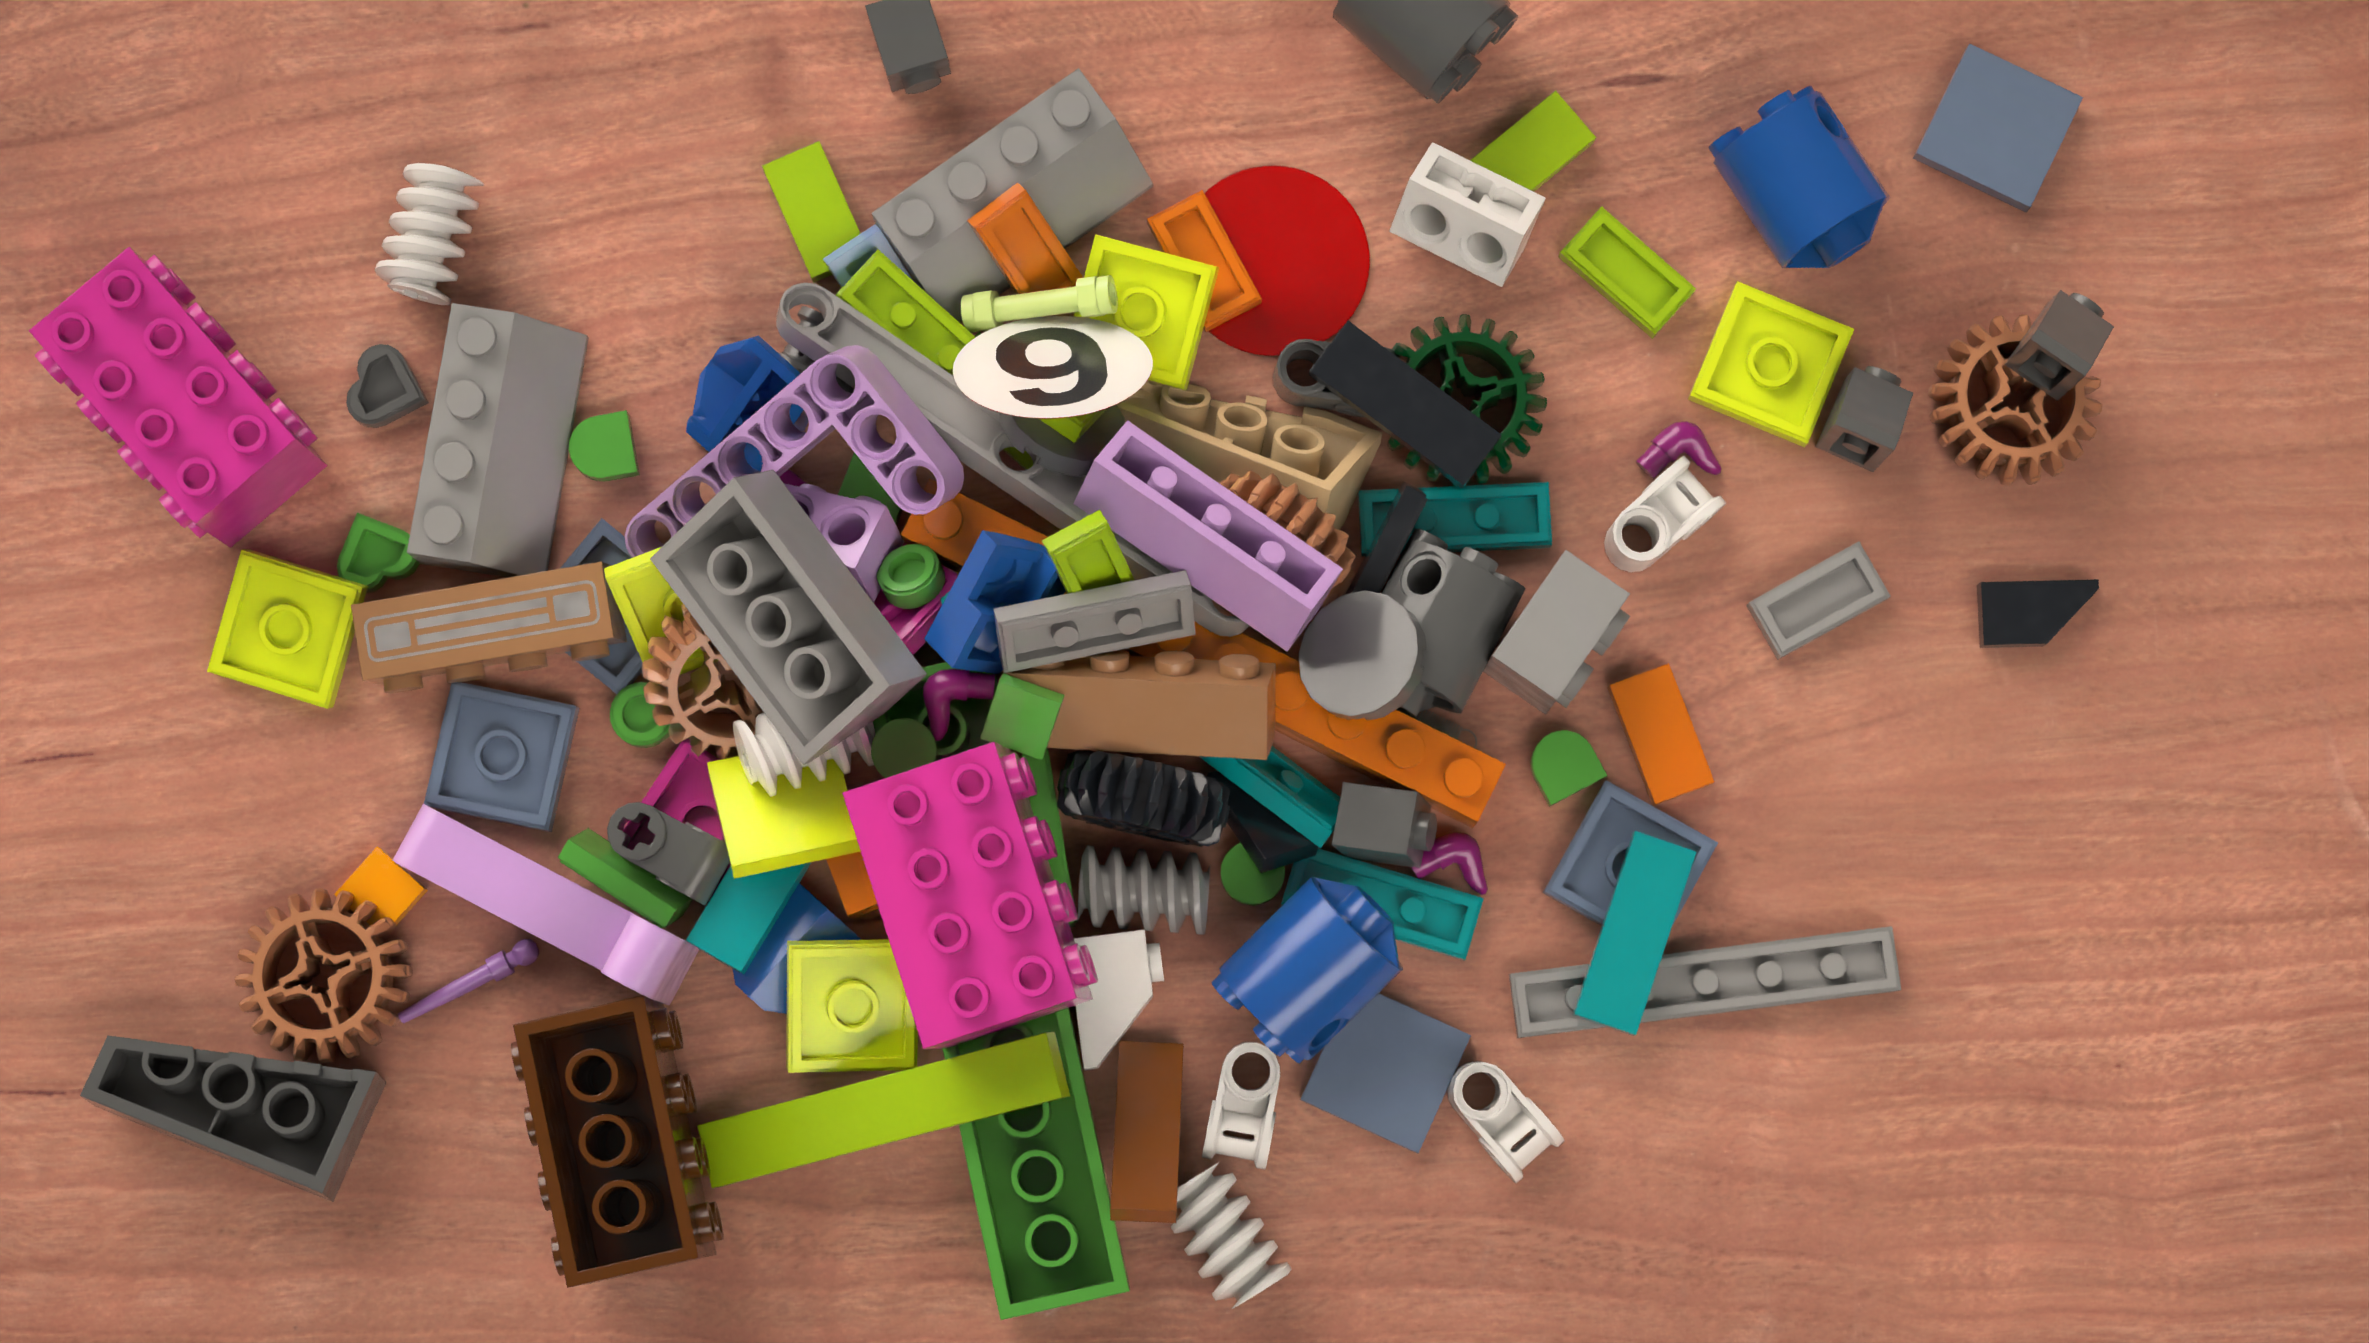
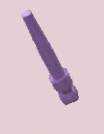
[398,939,539,1024]

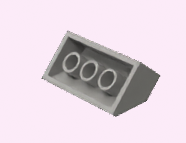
[872,68,1153,323]
[407,303,589,577]
[650,470,927,765]

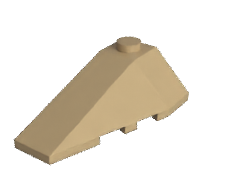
[1117,380,1382,530]

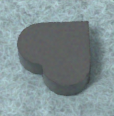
[346,344,429,428]

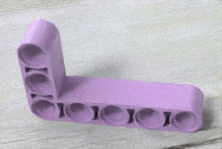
[624,345,964,558]
[392,804,699,1005]

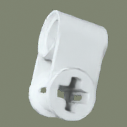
[1604,456,1726,572]
[1202,1042,1280,1170]
[1447,1061,1565,1183]

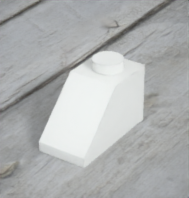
[1074,929,1164,1070]

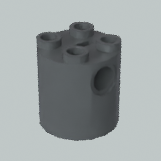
[1333,0,1518,103]
[1381,528,1525,718]

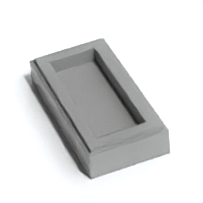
[1746,542,1891,660]

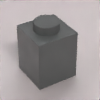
[865,0,951,94]
[1332,782,1437,868]

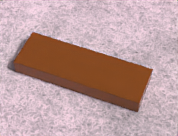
[1110,1041,1184,1223]

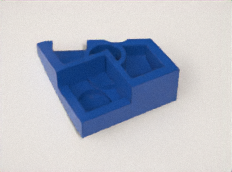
[924,530,1066,674]

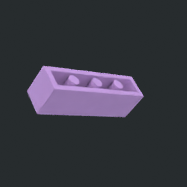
[1073,420,1343,652]

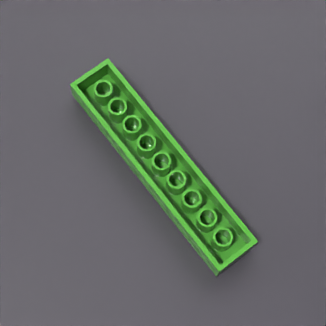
[873,662,1130,1320]

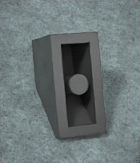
[2005,290,2114,401]
[1815,366,1913,472]

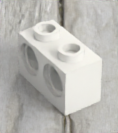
[1389,142,1546,287]

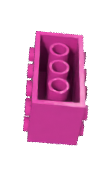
[29,247,328,548]
[842,742,1098,1049]

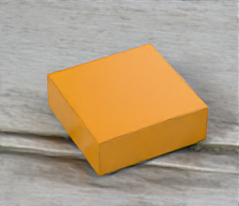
[334,846,428,926]

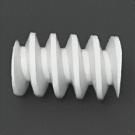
[375,163,484,305]
[733,713,876,797]
[1171,1162,1292,1309]

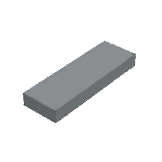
[994,570,1196,673]

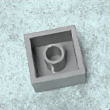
[1483,550,1630,715]

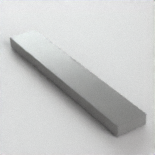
[1509,926,1901,1038]

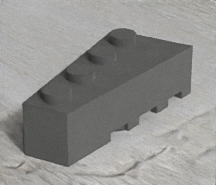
[80,1035,386,1202]

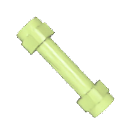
[961,275,1118,333]

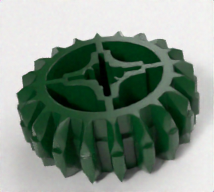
[1387,314,1547,486]

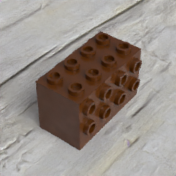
[511,995,724,1288]

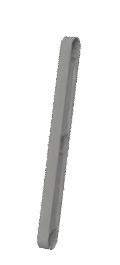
[776,283,1249,637]

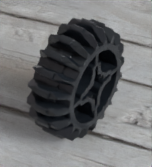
[1057,750,1230,847]

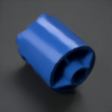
[1709,86,1890,268]
[1212,877,1403,1064]

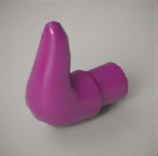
[1636,421,1722,479]
[923,669,995,741]
[1412,832,1488,895]

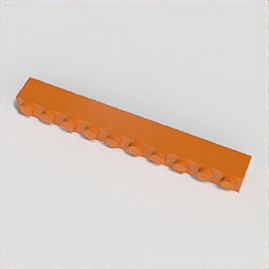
[900,478,1506,829]

